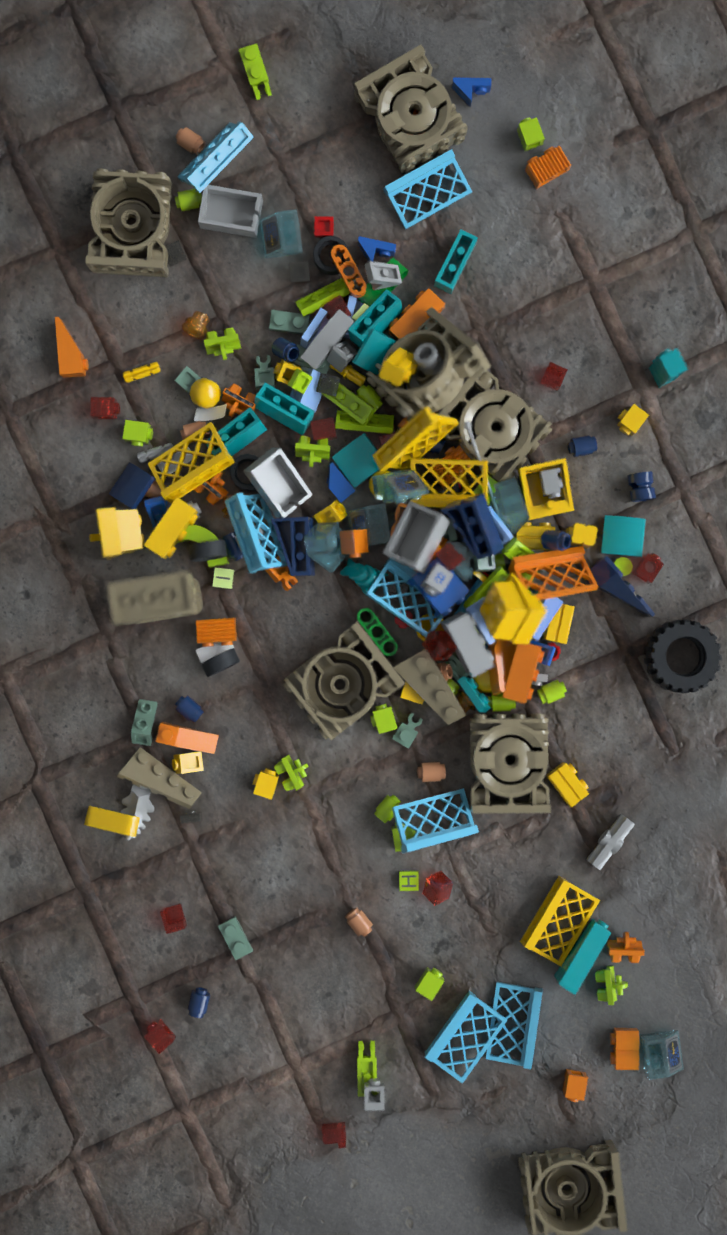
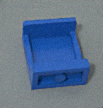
[407,555,470,617]

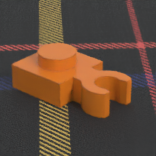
[265,556,298,591]

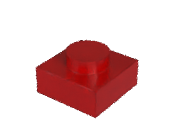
[314,216,334,238]

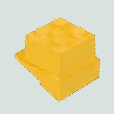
[518,458,574,521]
[89,508,144,560]
[479,573,547,644]

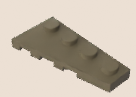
[393,648,466,725]
[117,747,202,809]

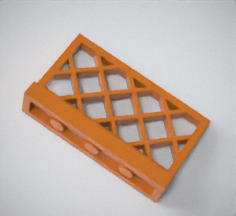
[508,546,598,600]

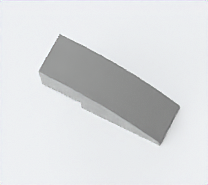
[300,309,355,370]

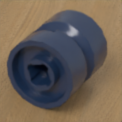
[627,471,656,502]

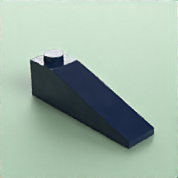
[584,556,655,617]

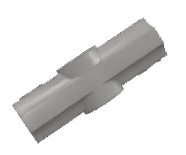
[586,814,635,870]

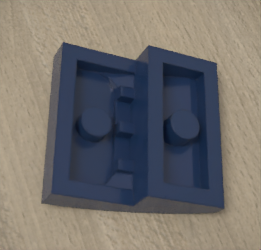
[109,462,156,510]

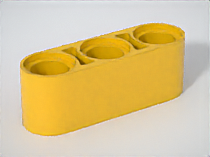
[84,806,140,837]

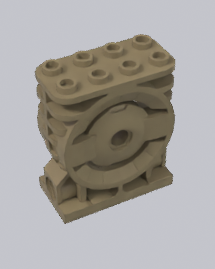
[354,45,468,174]
[85,169,172,277]
[366,307,491,422]
[433,368,552,485]
[108,572,203,625]
[283,622,405,740]
[469,713,551,813]
[518,1140,627,1235]

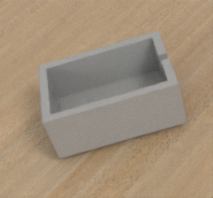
[198,185,263,238]
[243,448,313,518]
[383,501,450,574]
[440,611,494,677]

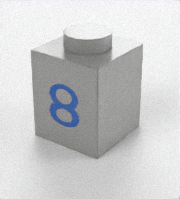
[420,563,454,597]

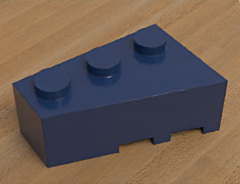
[441,493,504,560]
[271,517,315,577]

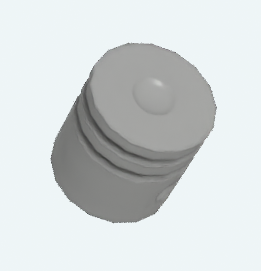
[414,343,444,377]

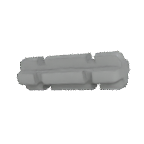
[137,443,173,463]

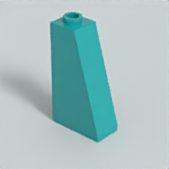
[554,919,611,995]

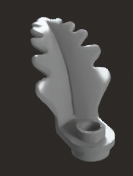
[121,784,155,841]

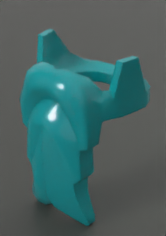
[340,558,388,596]

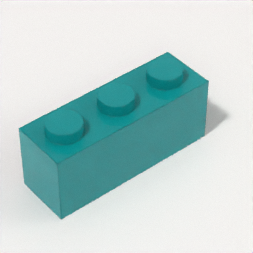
[434,229,478,294]
[348,290,403,347]
[649,348,688,388]
[254,383,315,436]
[206,407,267,456]

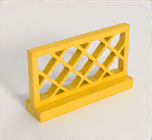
[373,407,459,472]
[148,422,235,504]
[410,458,490,508]
[520,876,600,966]

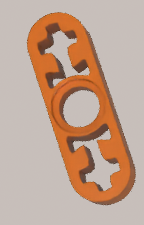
[331,245,366,298]

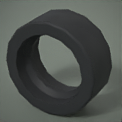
[313,236,349,275]
[229,454,259,491]
[188,540,227,562]
[201,648,240,677]

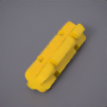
[123,362,160,383]

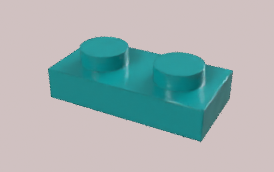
[458,676,491,713]

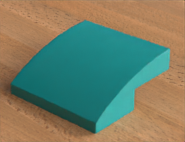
[352,328,397,375]
[332,433,380,488]
[601,515,646,557]

